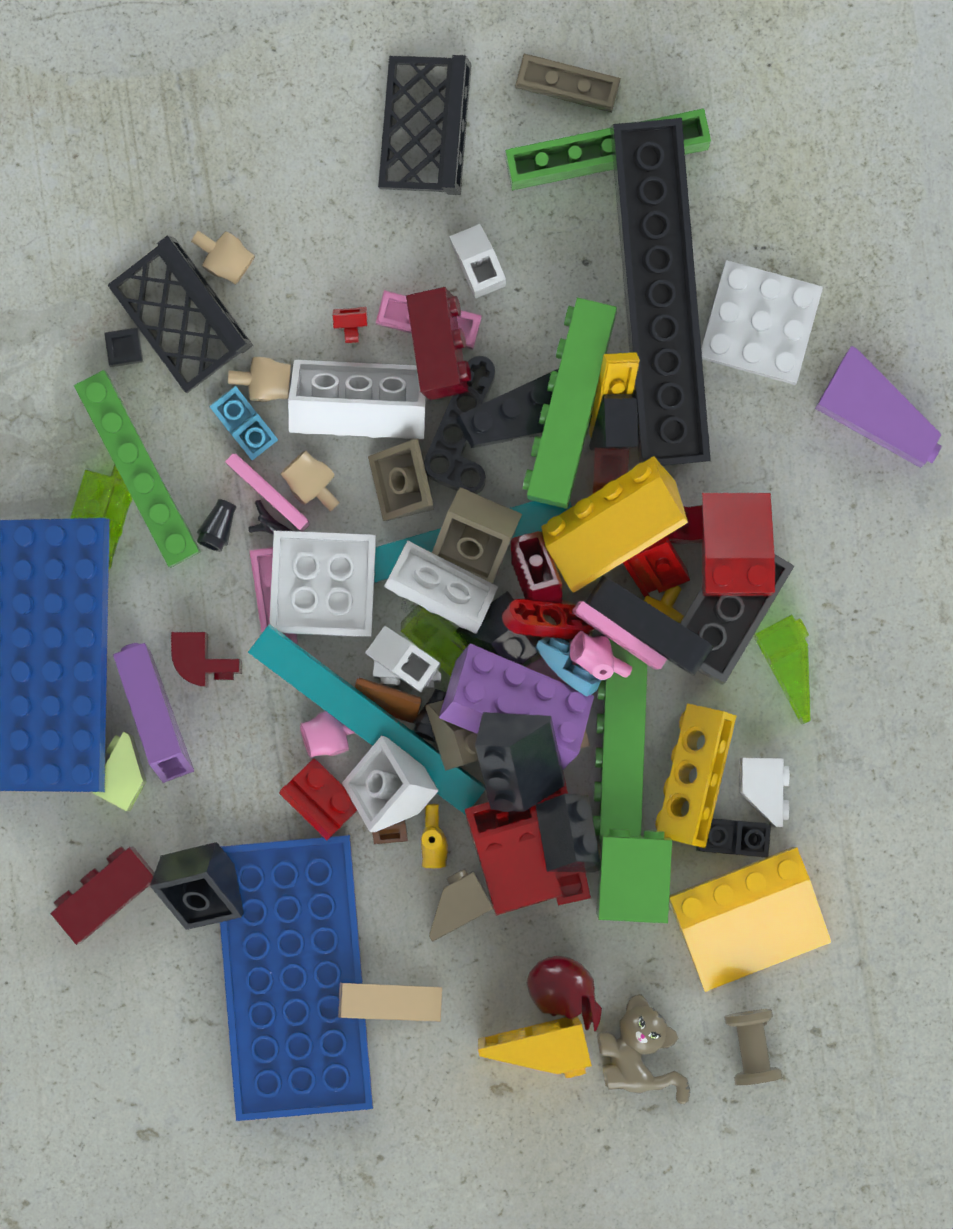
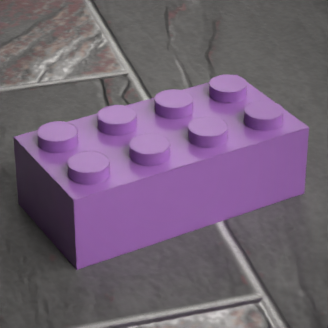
[439,644,594,770]

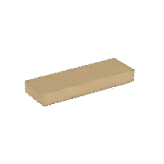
[338,983,442,1022]

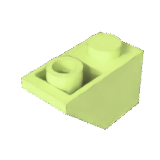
[92,732,147,811]

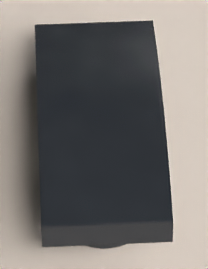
[696,818,771,858]

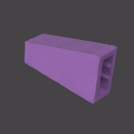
[815,346,942,468]
[113,643,194,783]

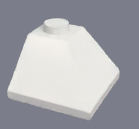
[342,736,438,832]

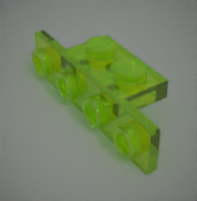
[70,464,133,570]

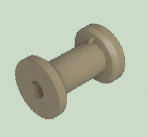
[724,1009,783,1085]

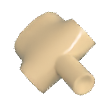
[191,231,255,285]
[228,357,291,402]
[280,450,340,511]

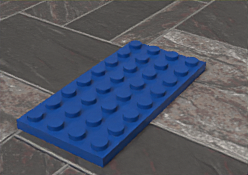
[0,518,110,792]
[220,835,373,1121]

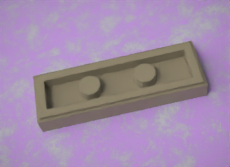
[515,53,621,113]

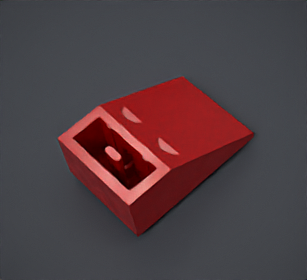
[465,802,562,916]

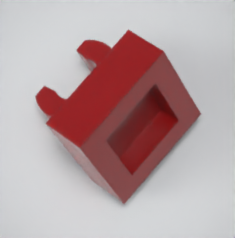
[332,307,368,343]

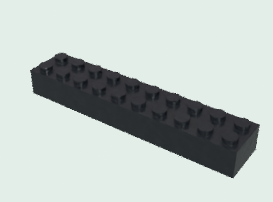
[610,118,711,466]

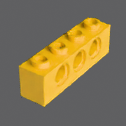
[655,703,737,848]

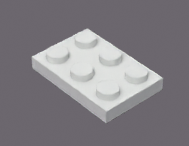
[384,541,498,634]

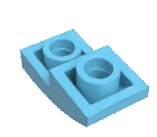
[209,386,278,460]
[536,637,601,696]

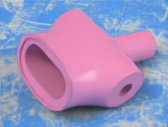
[570,631,632,680]
[300,711,355,758]

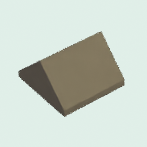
[368,439,434,521]

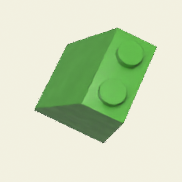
[596,828,672,924]

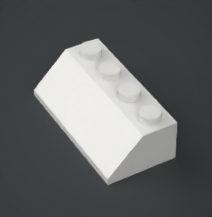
[288,360,427,439]

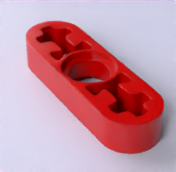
[502,599,594,640]

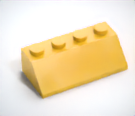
[541,456,688,593]

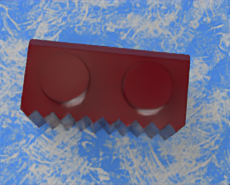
[511,531,563,604]

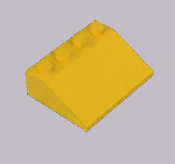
[669,847,831,992]
[478,1016,592,1078]

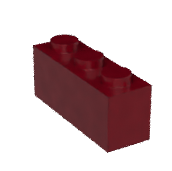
[406,287,471,400]
[50,846,155,945]

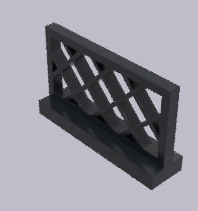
[378,55,472,195]
[108,235,254,393]

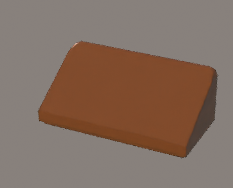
[355,677,422,723]

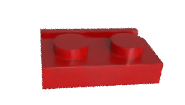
[623,536,690,598]
[279,758,357,840]

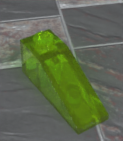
[400,604,470,677]
[753,614,811,725]

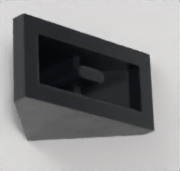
[589,394,638,451]

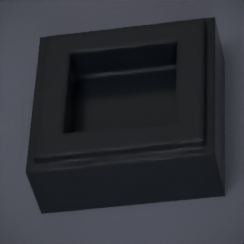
[104,328,143,367]

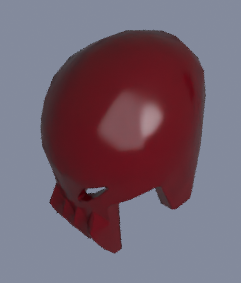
[526,956,602,1032]

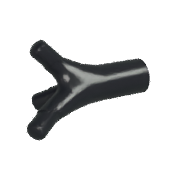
[248,500,293,535]

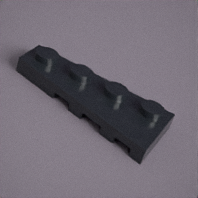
[456,368,594,448]

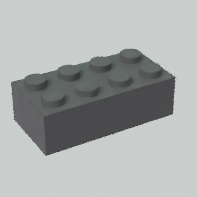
[680,555,794,685]

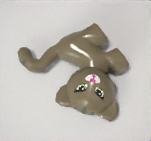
[597,994,690,1104]

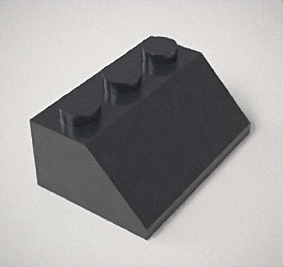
[475,712,565,812]

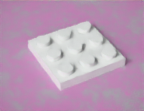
[701,260,823,385]
[270,531,376,637]

